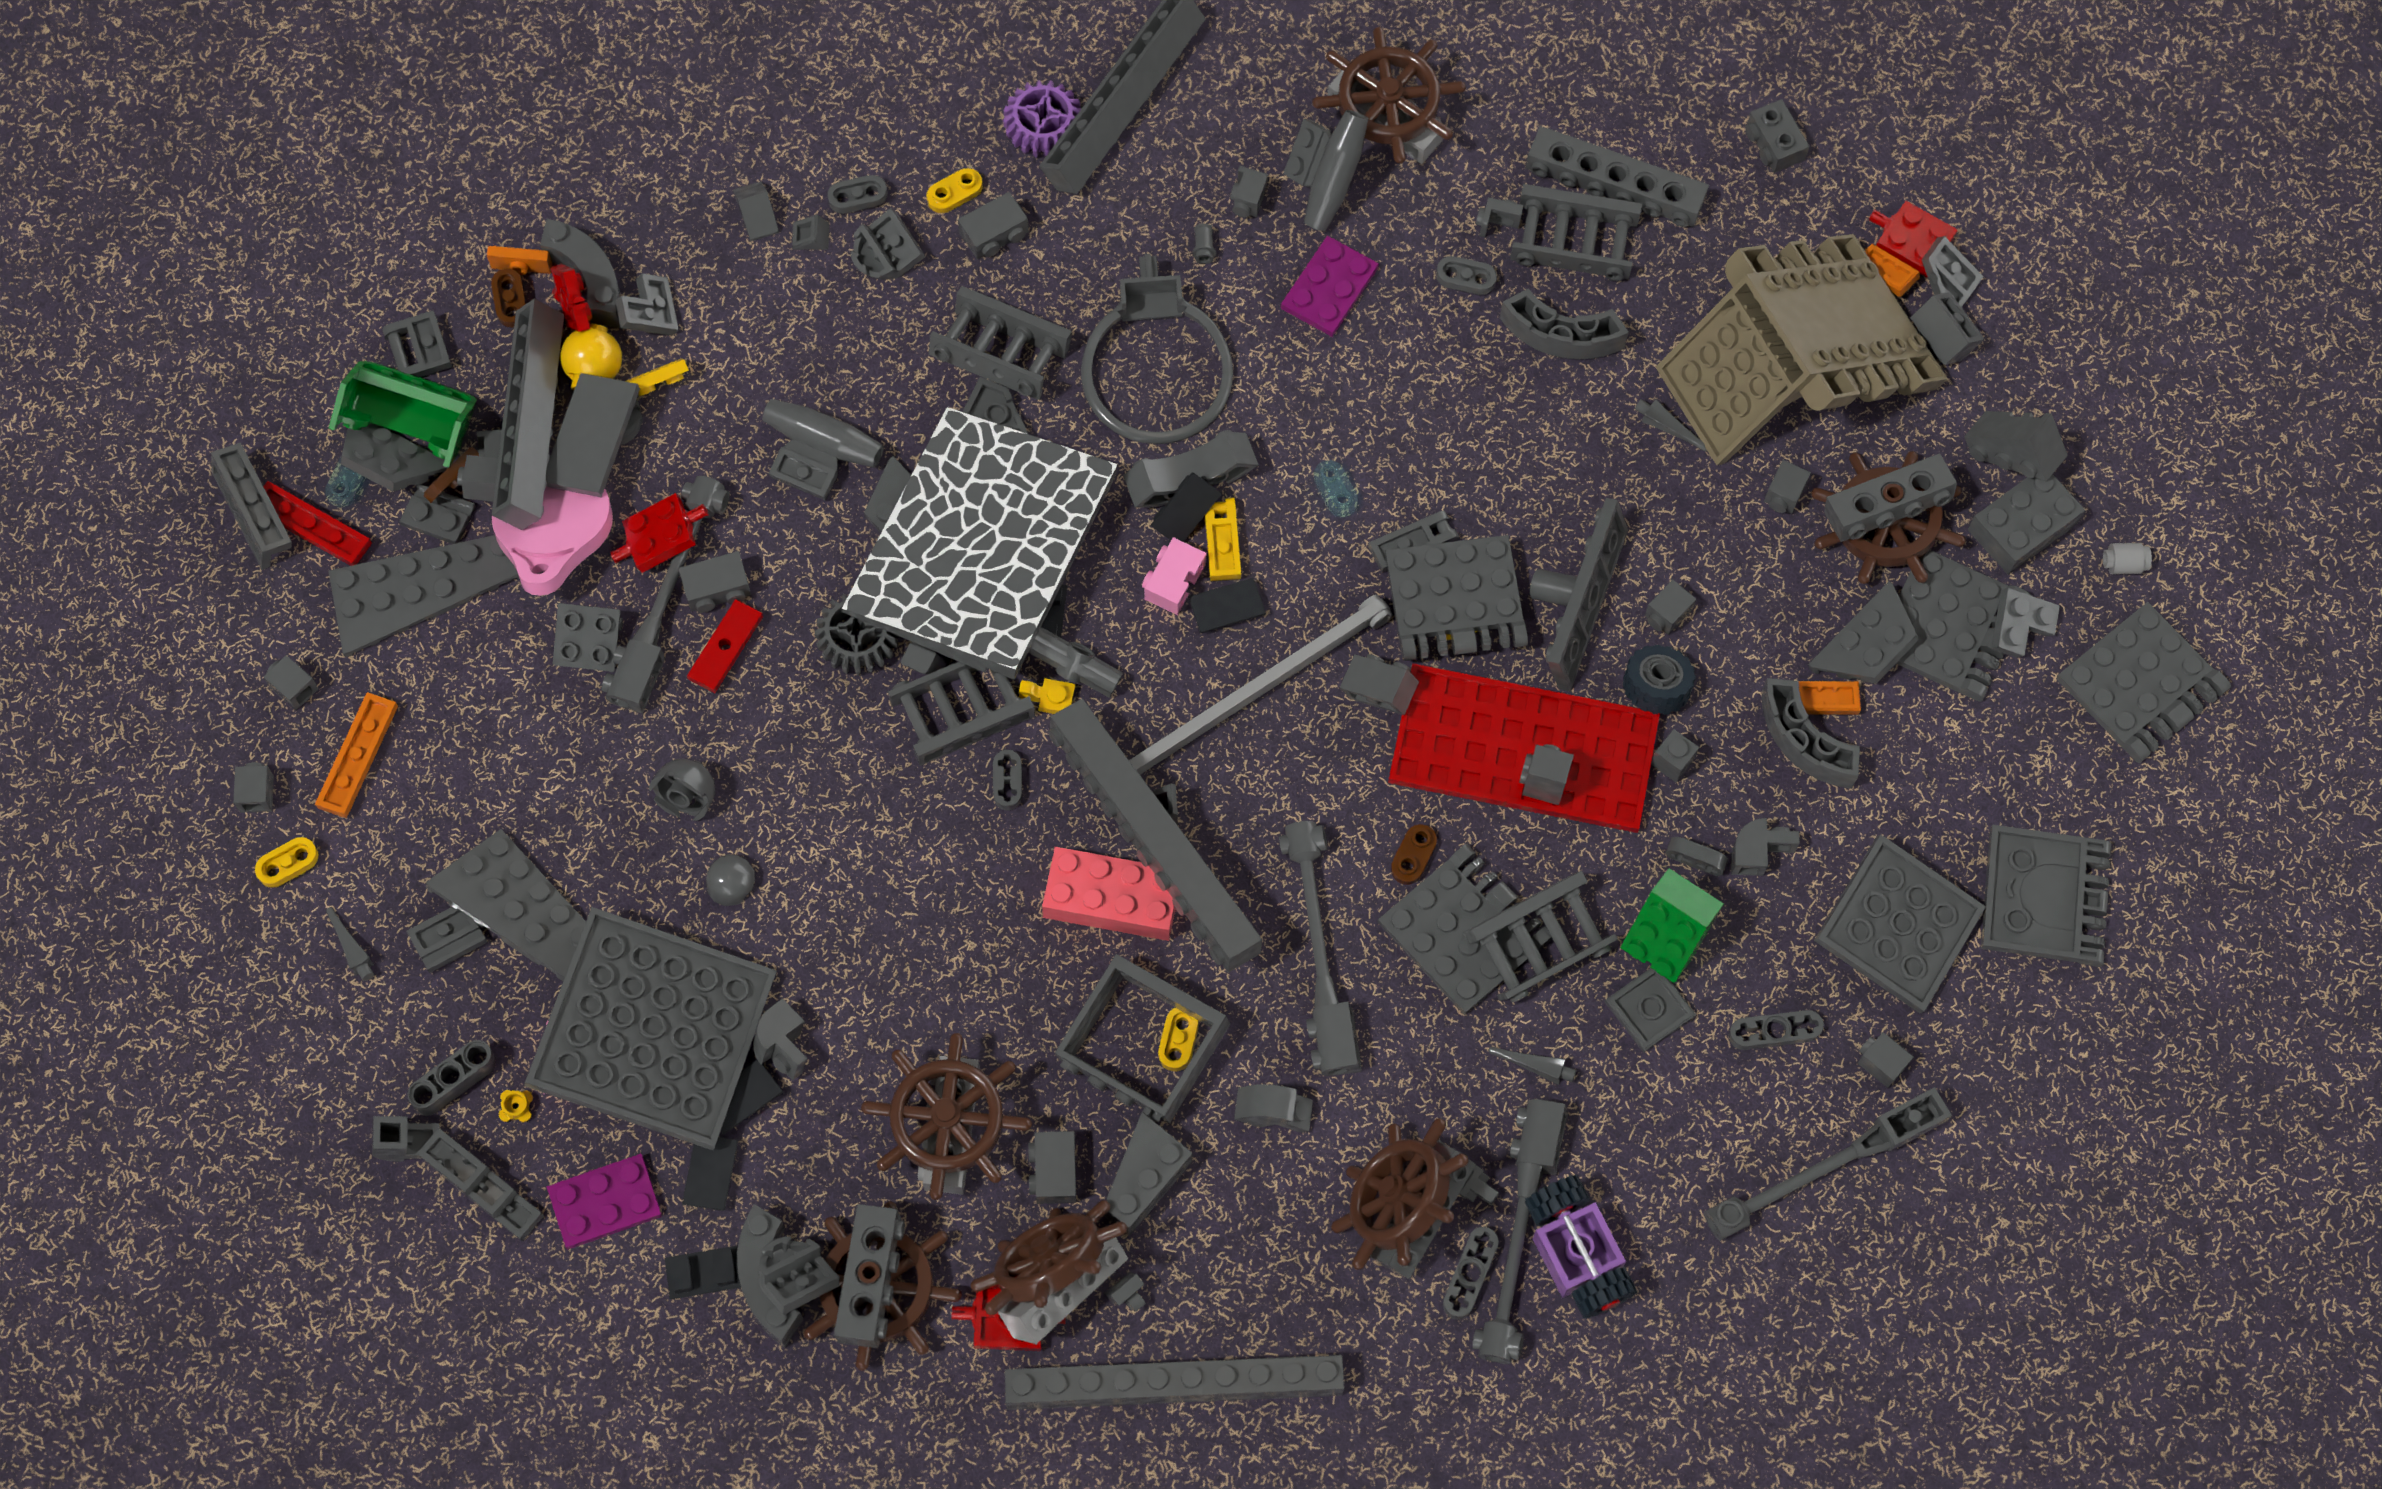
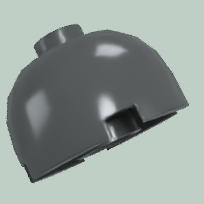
[649,758,715,821]

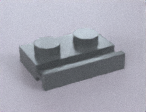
[399,484,476,544]
[406,907,487,974]

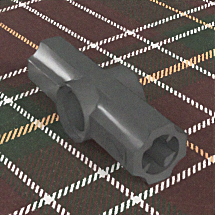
[1028,627,1123,698]

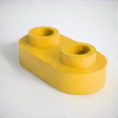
[927,168,983,213]
[255,837,319,888]
[1158,1008,1199,1072]

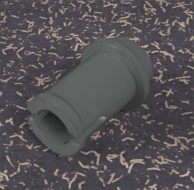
[1192,223,1216,264]

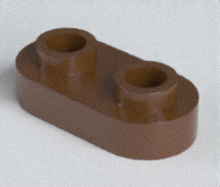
[491,268,526,328]
[1391,824,1437,885]

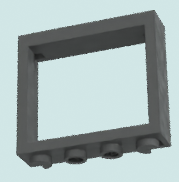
[1055,954,1231,1124]

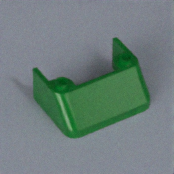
[328,361,477,468]

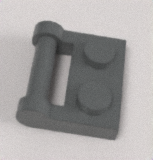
[382,310,452,377]

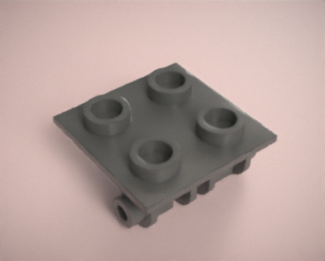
[553,603,623,672]

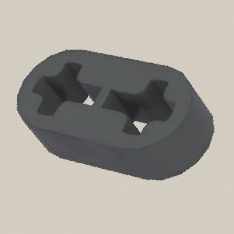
[993,750,1022,811]
[1665,837,1728,876]

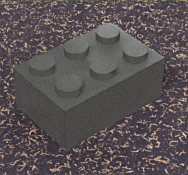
[1967,474,2085,575]

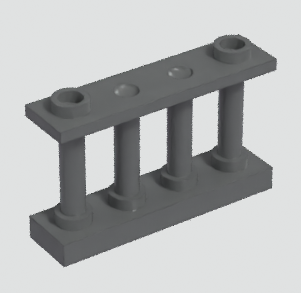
[1510,184,1642,281]
[929,286,1072,400]
[888,662,1035,766]
[1464,871,1618,1003]

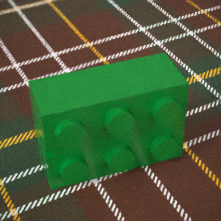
[1620,868,1724,983]

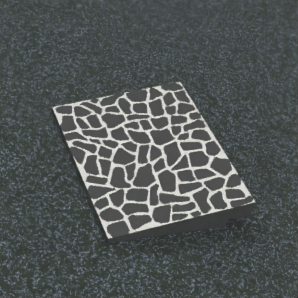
[842,407,1118,680]

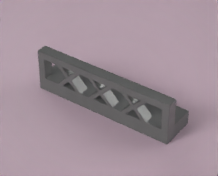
[211,443,292,570]

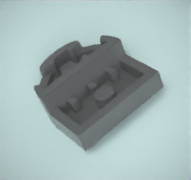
[850,208,926,280]
[759,1236,839,1315]

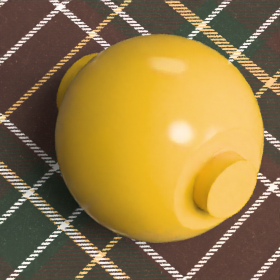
[560,324,622,390]

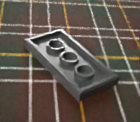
[545,373,640,498]

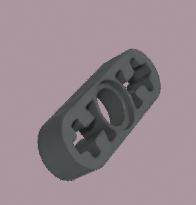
[1728,1010,1824,1050]
[1443,1227,1499,1319]

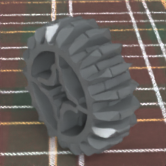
[815,593,898,675]

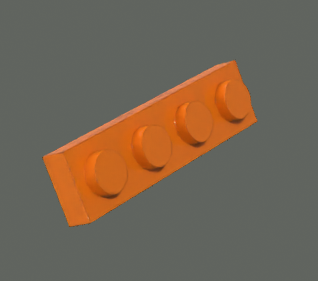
[315,692,398,819]

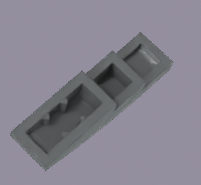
[417,1128,544,1241]

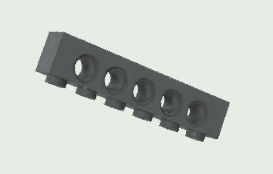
[1525,126,1709,228]

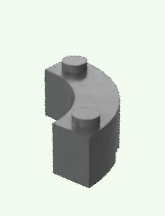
[540,219,621,328]
[1500,288,1629,359]
[1123,430,1258,508]
[1761,678,1860,789]
[737,1204,803,1348]

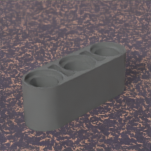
[408,1040,496,1116]

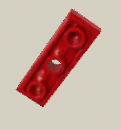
[687,599,763,693]

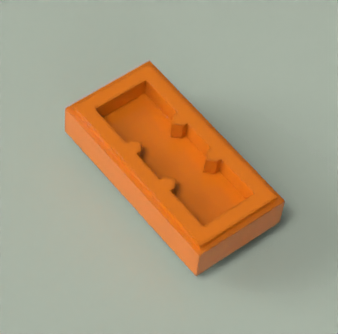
[1865,244,1920,297]
[487,246,553,275]
[1799,681,1861,715]

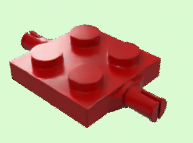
[1869,201,1958,278]
[550,264,592,332]
[610,493,709,573]
[952,1285,1066,1351]

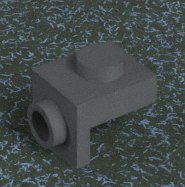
[1476,197,1523,237]

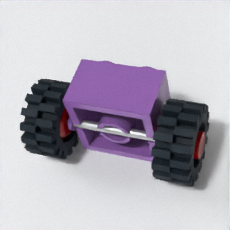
[1524,1174,1637,1319]

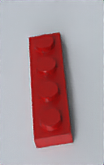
[263,481,372,566]

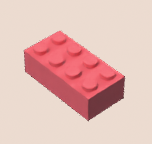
[1042,847,1175,941]

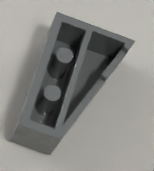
[1964,411,2068,481]
[1104,1112,1193,1236]

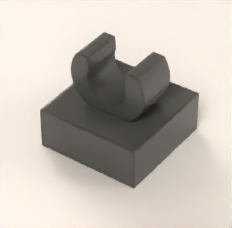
[1104,1272,1146,1312]

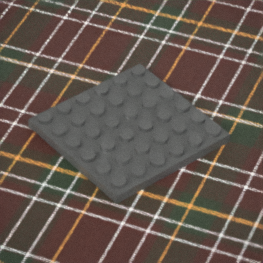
[524,907,777,1150]

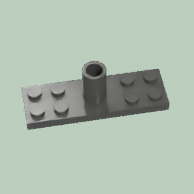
[1530,498,1628,692]

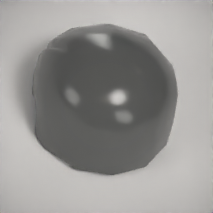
[706,854,755,906]

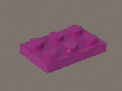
[1281,235,1379,337]
[546,1154,662,1250]

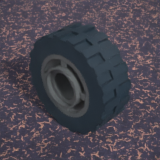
[1623,645,1696,715]

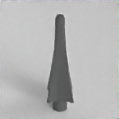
[1634,399,1707,451]
[326,907,374,981]
[1488,1047,1576,1085]

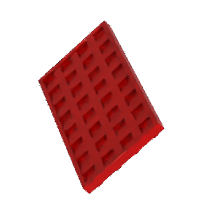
[1388,663,1660,833]

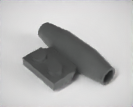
[1283,110,1368,231]
[762,399,884,501]

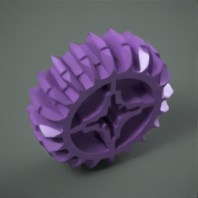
[1003,80,1081,158]

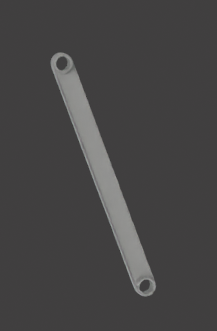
[1129,595,1393,775]

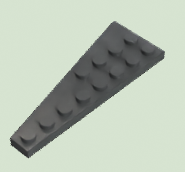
[328,535,519,657]
[425,829,586,981]

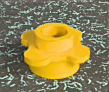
[498,1090,533,1123]

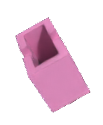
[1142,537,1206,615]

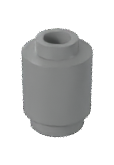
[2103,543,2152,574]

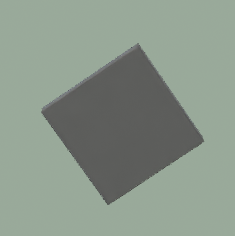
[1605,968,1696,1053]

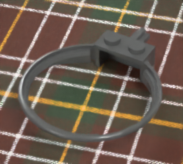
[1081,254,1233,444]

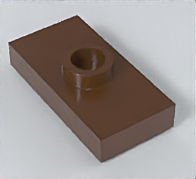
[423,447,479,503]

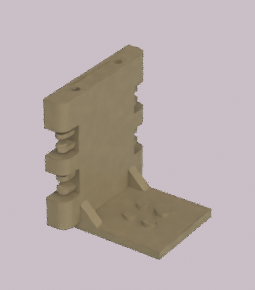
[1656,234,1948,465]

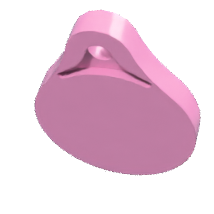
[492,487,613,596]

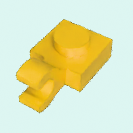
[1019,678,1075,714]

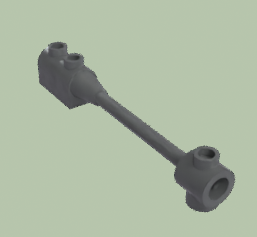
[602,476,730,714]
[1279,821,1362,1076]
[1704,1087,1952,1241]
[1473,1099,1568,1364]

